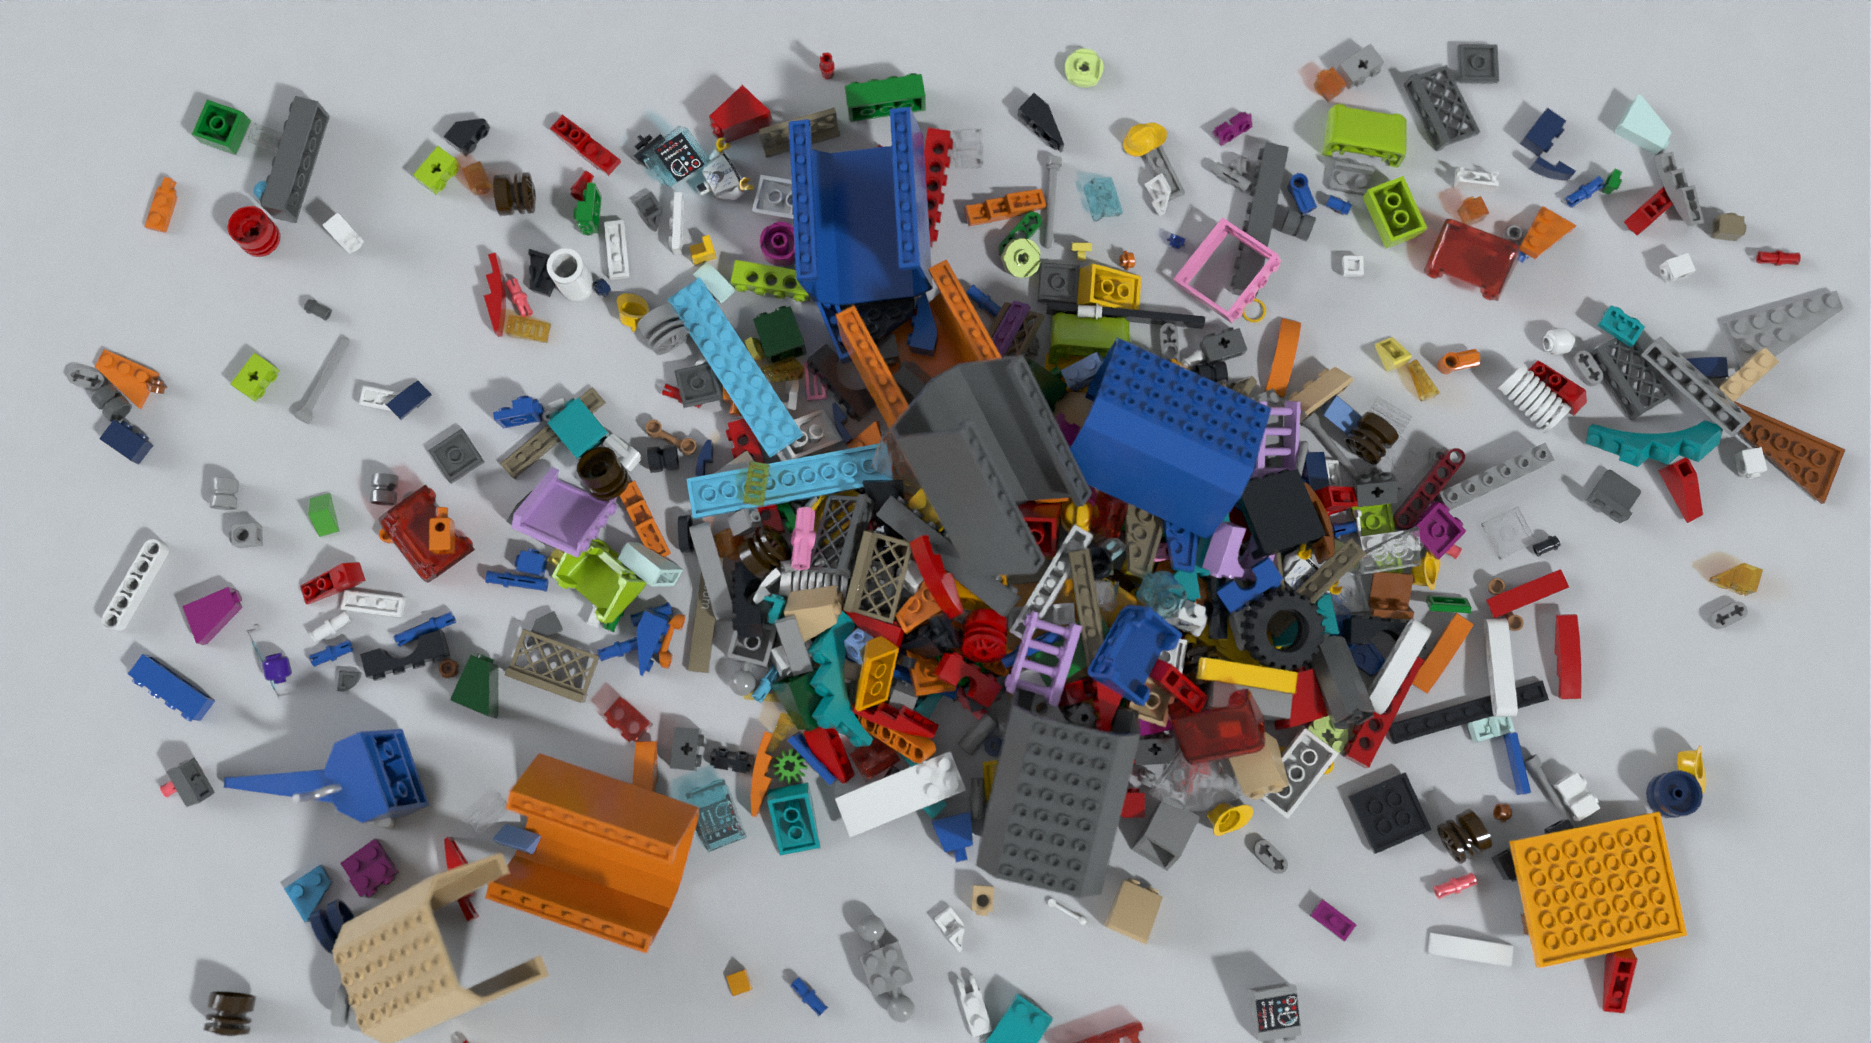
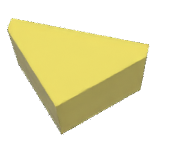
[1375,337,1412,372]

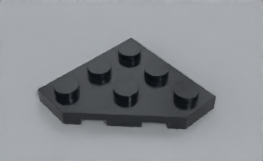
[855,297,915,345]

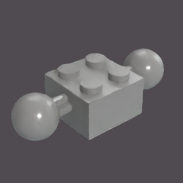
[727,593,778,696]
[858,915,914,1022]

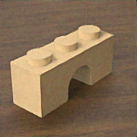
[1717,347,1779,402]

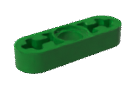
[999,212,1042,257]

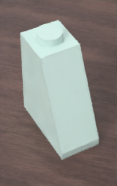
[1615,94,1672,155]
[618,542,684,587]

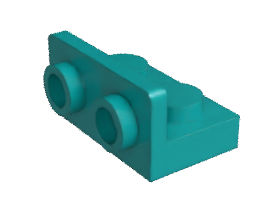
[1597,305,1645,347]
[764,594,787,627]

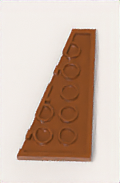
[1734,401,1846,504]

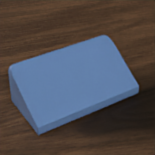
[1321,395,1362,434]
[493,824,541,855]

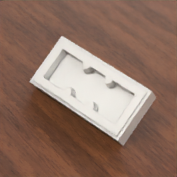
[359,385,399,412]

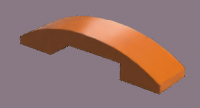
[1265,318,1301,398]

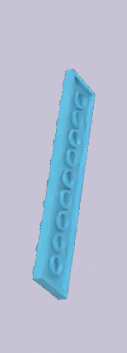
[667,277,803,458]
[686,442,893,519]

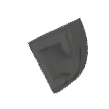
[337,671,362,691]

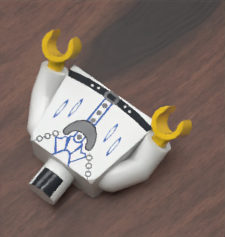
[696,138,754,200]
[1282,544,1343,595]
[1154,598,1207,648]

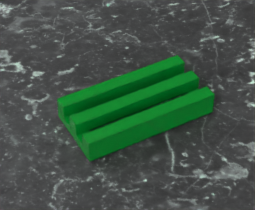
[1426,595,1472,613]

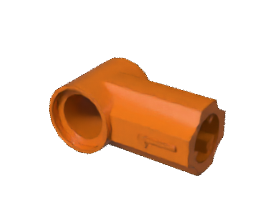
[1437,349,1481,374]

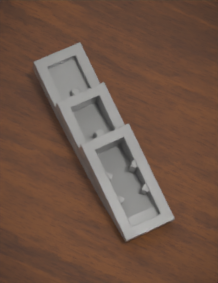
[1654,152,1704,227]

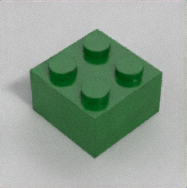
[191,100,251,155]

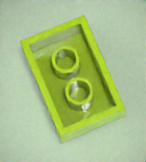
[1362,176,1427,249]

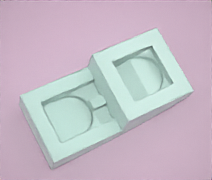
[693,262,736,304]
[1467,716,1515,743]

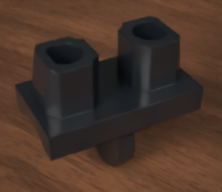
[634,134,665,169]
[928,612,965,651]

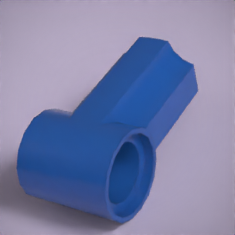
[1287,173,1317,215]

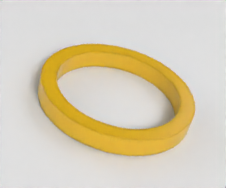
[1242,298,1266,323]

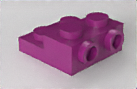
[1409,502,1466,560]
[340,839,400,898]

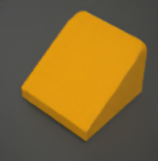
[726,969,753,996]

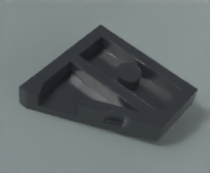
[528,249,555,297]

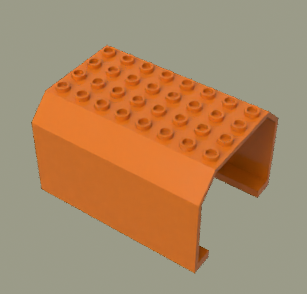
[836,259,1002,478]
[485,753,700,954]

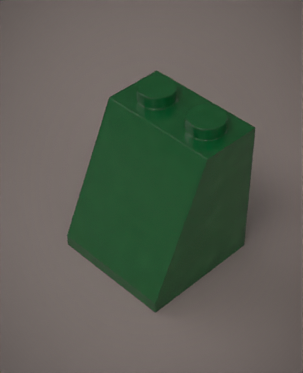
[753,306,807,367]
[1024,357,1067,413]
[450,653,499,719]
[771,667,823,732]

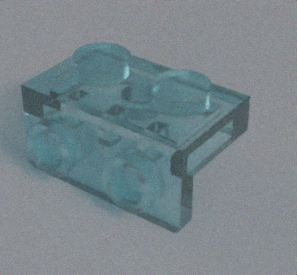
[1083,177,1123,222]

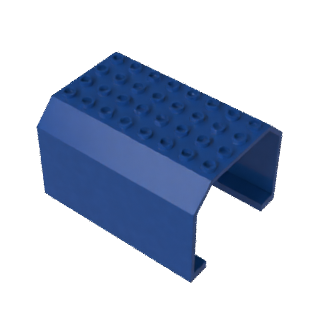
[789,107,933,305]
[1070,337,1272,540]

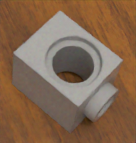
[727,508,763,537]
[229,523,263,548]

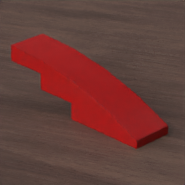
[483,252,506,337]
[909,535,964,619]
[1486,569,1569,618]
[1554,614,1582,699]
[852,702,939,738]
[444,837,480,922]

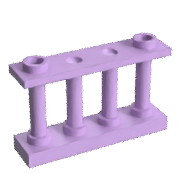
[1249,401,1301,479]
[1005,610,1082,707]

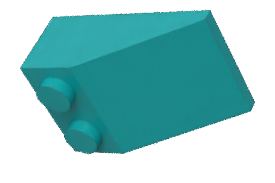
[1271,594,1339,647]
[767,782,820,856]
[985,993,1053,1043]

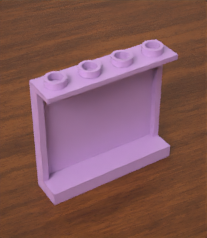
[511,467,618,558]

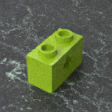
[413,146,460,195]
[230,353,280,402]

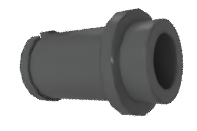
[304,299,332,321]

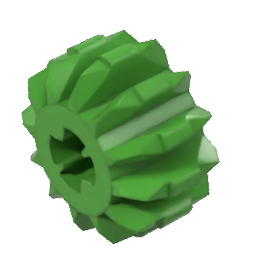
[772,749,808,784]

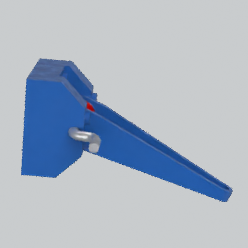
[224,729,429,823]

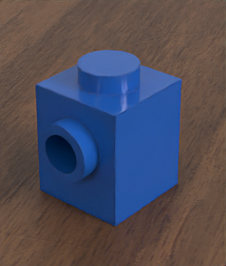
[515,548,548,578]

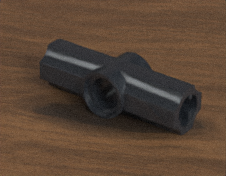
[1204,577,1230,639]

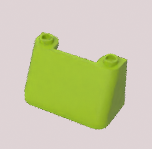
[1322,104,1407,168]
[1048,312,1131,364]
[552,538,647,624]

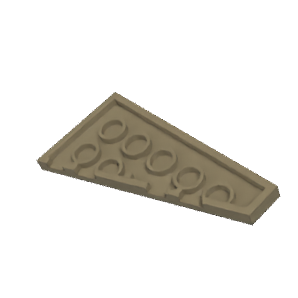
[1124,502,1164,580]

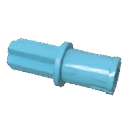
[751,665,780,703]

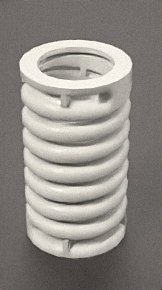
[547,248,594,302]
[1497,363,1571,434]
[779,570,850,607]

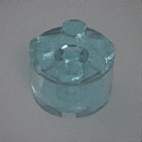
[1138,571,1187,619]

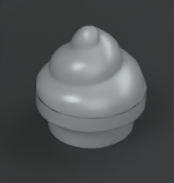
[1229,156,1250,175]

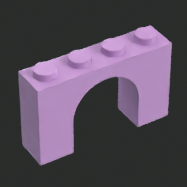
[1202,521,1275,582]

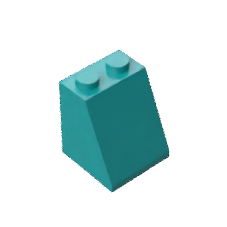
[548,398,610,460]

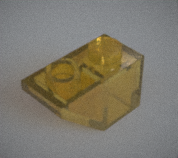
[1710,563,1763,596]

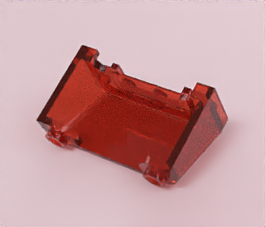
[1424,219,1520,301]
[378,485,475,583]
[1168,688,1265,764]

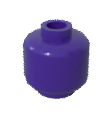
[262,653,292,684]

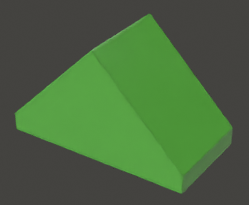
[308,493,340,537]

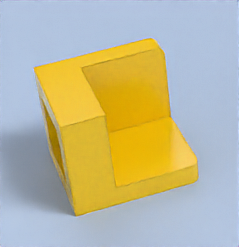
[689,235,717,265]

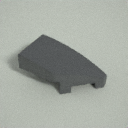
[635,192,662,232]
[526,611,563,648]

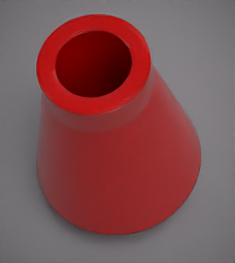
[570,171,594,201]

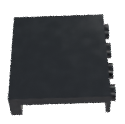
[1238,469,1326,560]

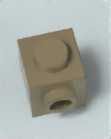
[1712,213,1746,241]

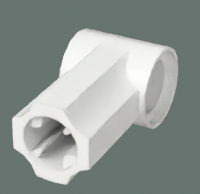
[602,433,644,472]

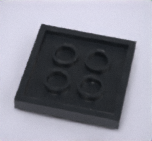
[1348,772,1432,854]

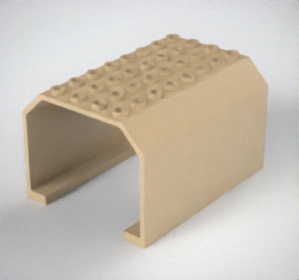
[332,852,549,1043]

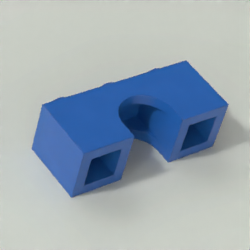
[1216,556,1283,613]

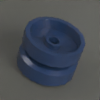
[1646,771,1703,818]
[310,899,355,954]

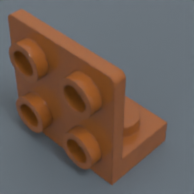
[1367,571,1414,620]

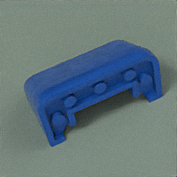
[1088,605,1182,706]

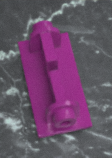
[1212,111,1253,146]

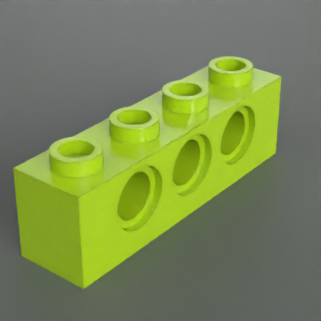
[731,260,810,302]

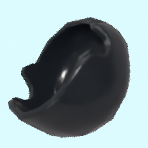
[1090,547,1113,580]

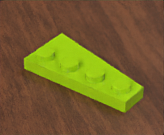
[1349,504,1403,573]

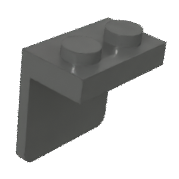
[1586,470,1641,523]

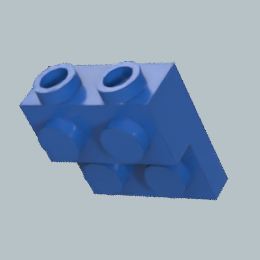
[493,396,544,429]

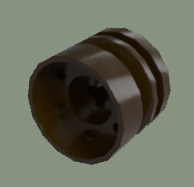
[493,172,536,216]
[1344,412,1399,465]
[577,447,629,501]
[738,525,792,579]
[1183,646,1219,688]
[1437,809,1492,864]
[204,991,256,1036]

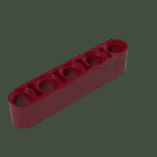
[1393,448,1465,529]

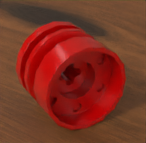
[227,206,281,257]
[962,609,1009,663]

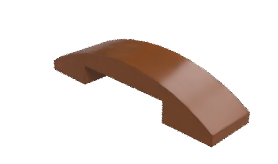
[1304,483,1335,564]

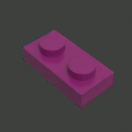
[1310,899,1357,942]

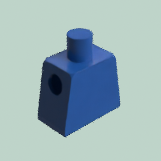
[932,812,973,862]

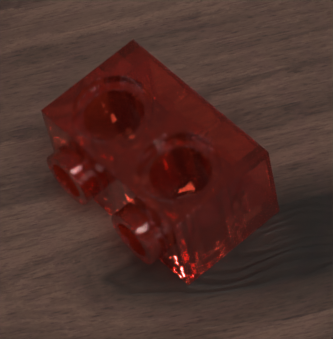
[1088,490,1129,538]
[604,696,653,743]
[849,737,901,782]

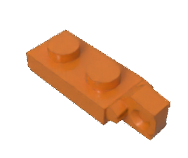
[145,177,178,233]

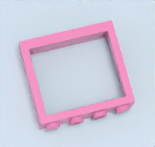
[1173,217,1281,323]

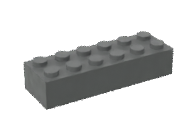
[260,96,330,224]

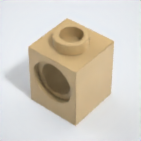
[971,885,994,916]

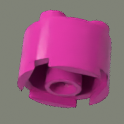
[760,221,795,267]

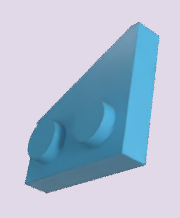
[284,865,333,922]

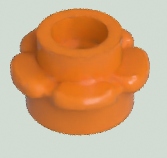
[1119,251,1135,270]

